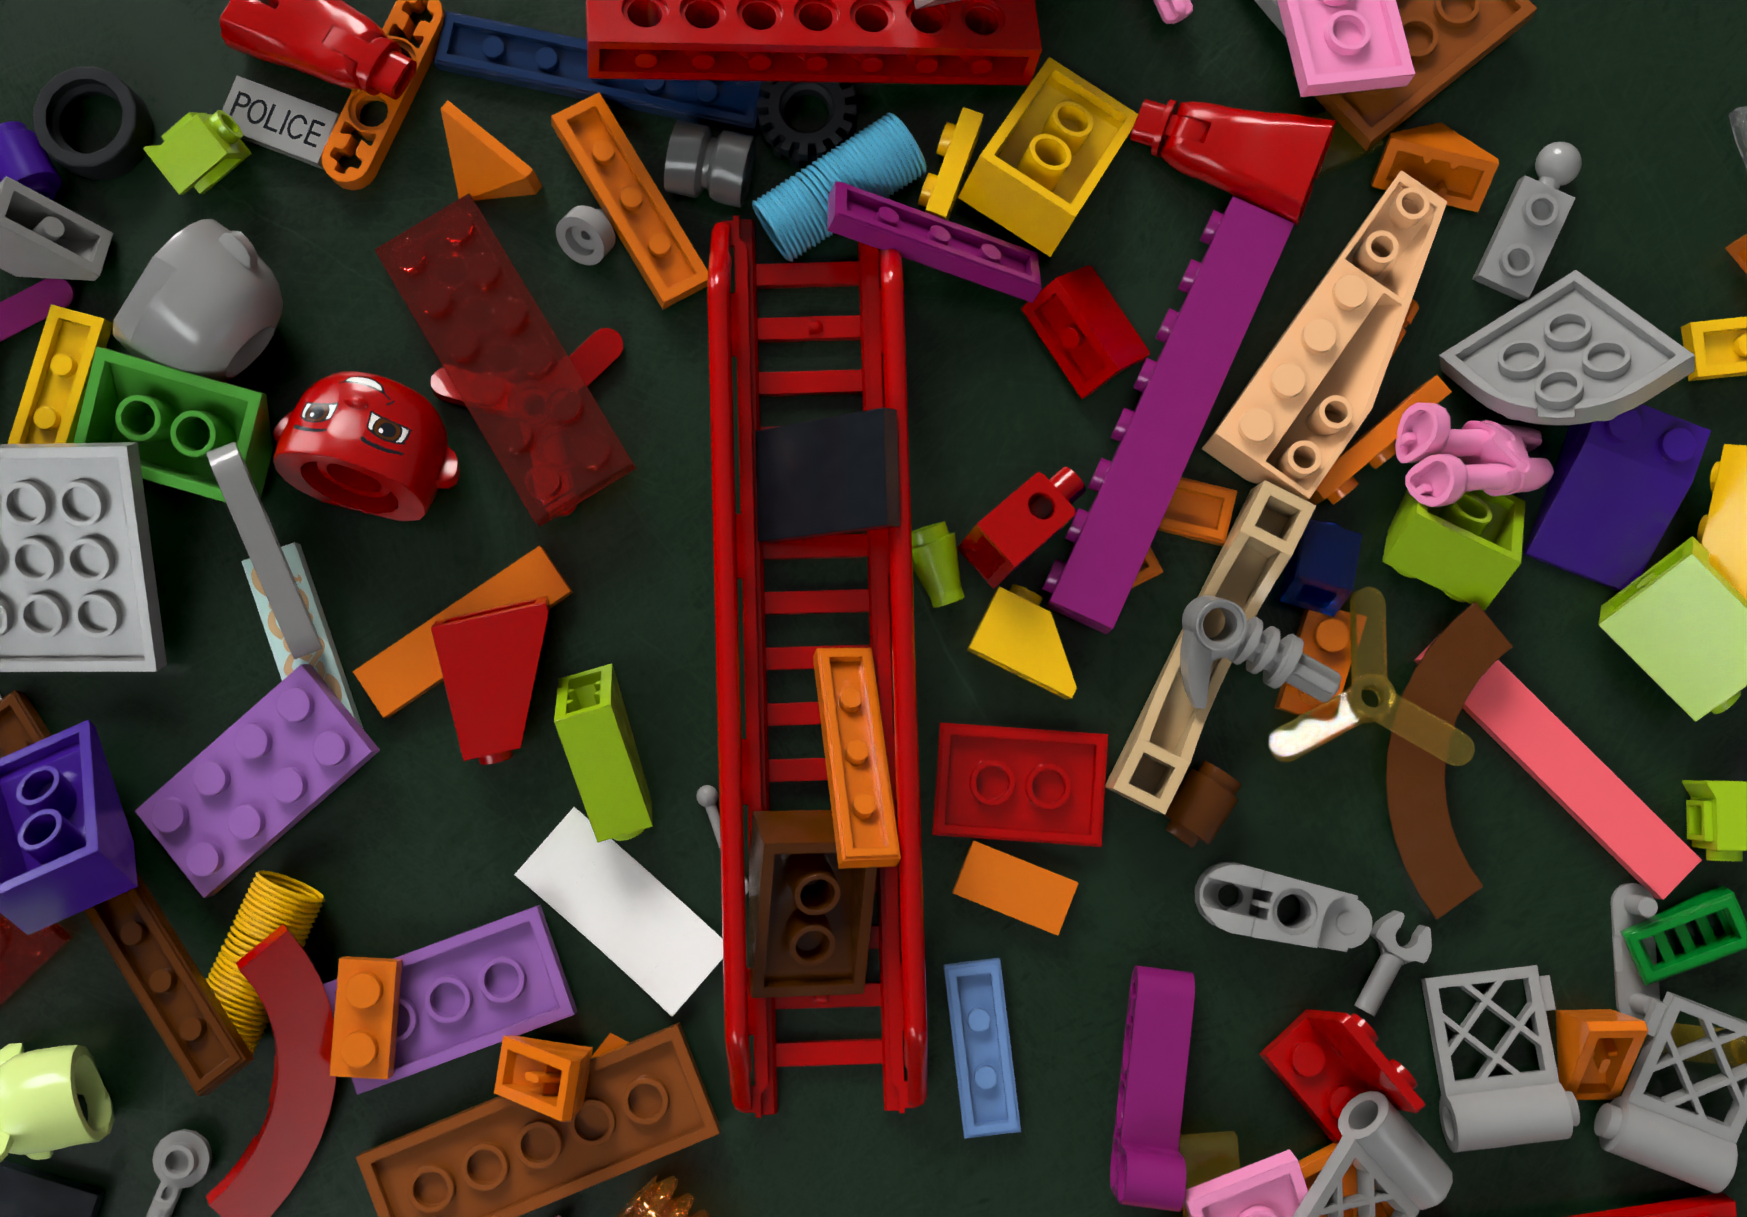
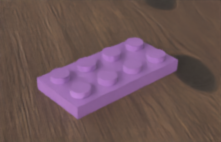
[135,664,380,898]
[323,904,578,1095]

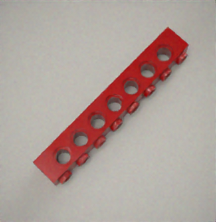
[586,0,1042,85]

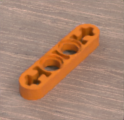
[321,0,446,191]

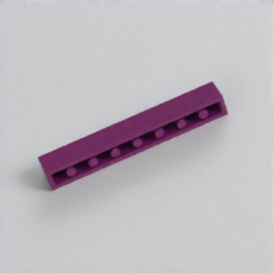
[1042,197,1295,634]

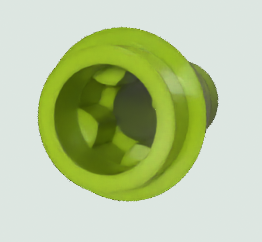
[912,521,965,608]

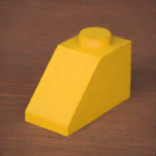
[966,584,1077,700]

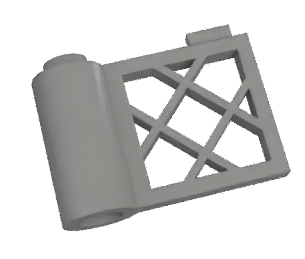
[1421,965,1580,1153]
[1594,991,1747,1193]
[1292,1091,1453,1217]

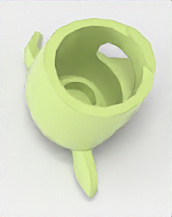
[0,1043,115,1163]

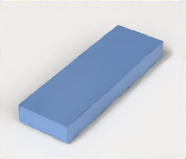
[943,958,1021,1139]

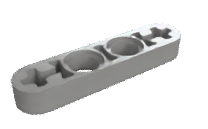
[206,442,323,659]

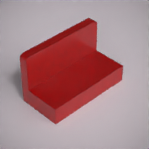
[1021,265,1150,399]

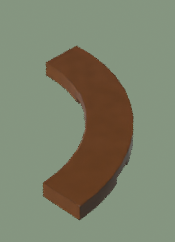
[1386,601,1513,919]

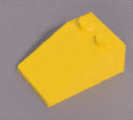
[957,57,1138,257]

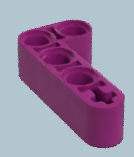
[1110,965,1195,1212]

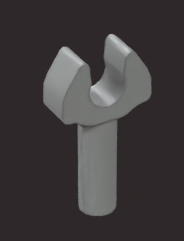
[1354,910,1432,1017]

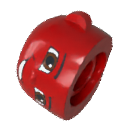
[273,371,460,522]

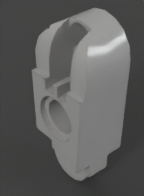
[1195,862,1372,952]

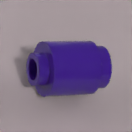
[0,121,62,200]

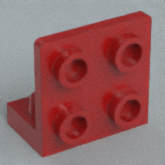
[1259,1009,1425,1144]

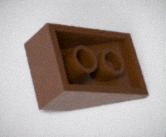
[749,810,877,998]

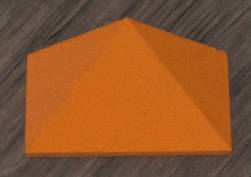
[441,100,543,202]
[1371,122,1499,213]

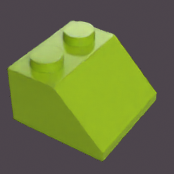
[1382,489,1526,611]

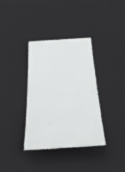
[514,807,723,1017]

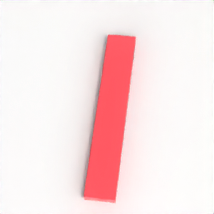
[1414,634,1702,900]

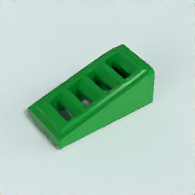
[1620,885,1747,986]

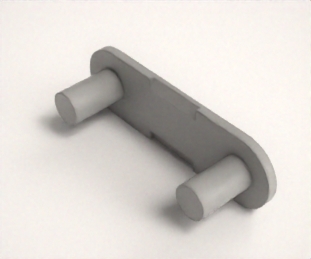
[1610,883,1660,1020]

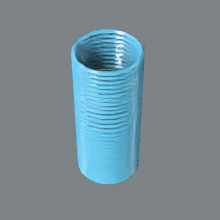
[752,112,927,262]

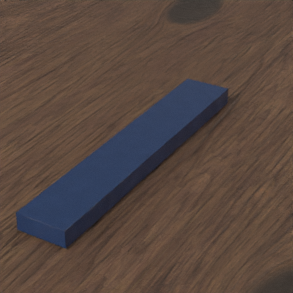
[434,11,764,135]

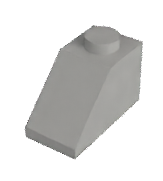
[0,176,113,281]

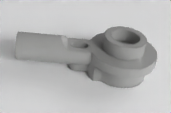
[146,1129,213,1217]

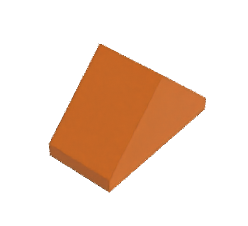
[1555,1009,1649,1100]
[494,1035,593,1122]

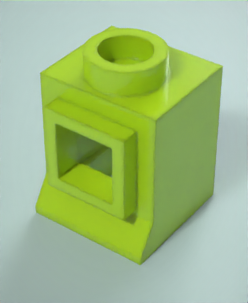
[143,110,252,195]
[1682,780,1747,861]

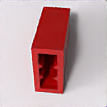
[431,596,550,765]

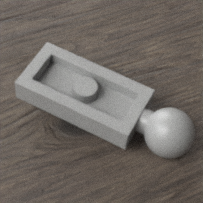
[1472,142,1582,302]

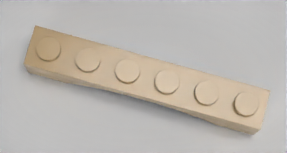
[1105,480,1316,815]

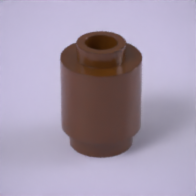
[1162,760,1242,848]

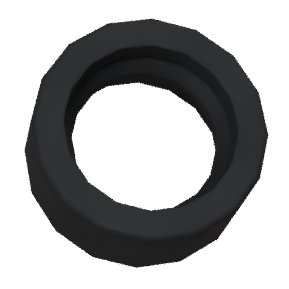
[33,67,152,180]

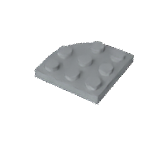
[1439,270,1695,425]

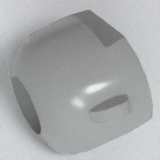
[113,219,283,383]

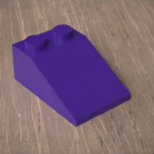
[1523,404,1711,592]
[0,720,138,935]

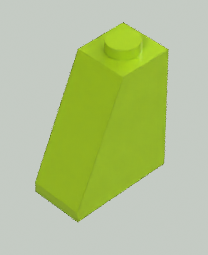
[554,663,653,843]

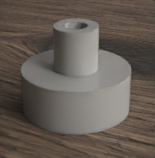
[556,205,615,265]

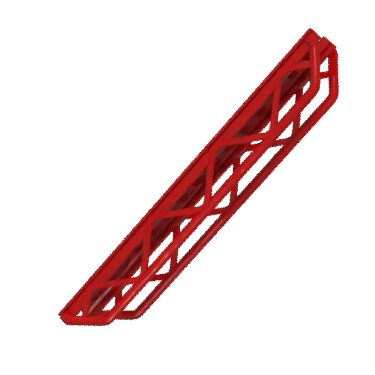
[707,215,928,1118]

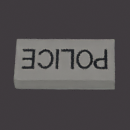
[222,75,340,169]

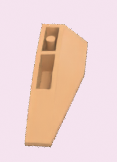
[1201,170,1447,501]

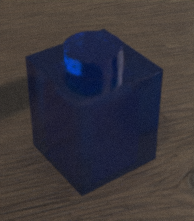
[1280,519,1362,617]

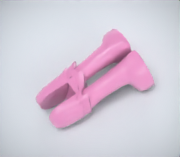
[1395,403,1554,507]

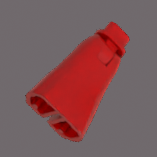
[219,0,417,100]
[1130,99,1336,226]

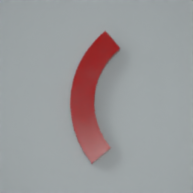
[206,923,336,1217]

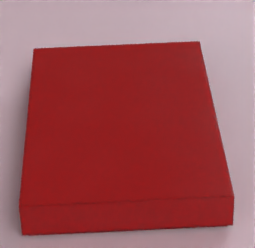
[932,722,1108,847]

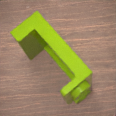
[1599,536,1747,722]

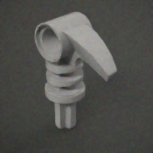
[1180,595,1341,709]

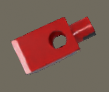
[957,467,1086,589]

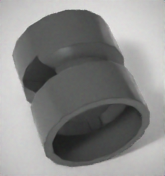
[664,120,756,208]

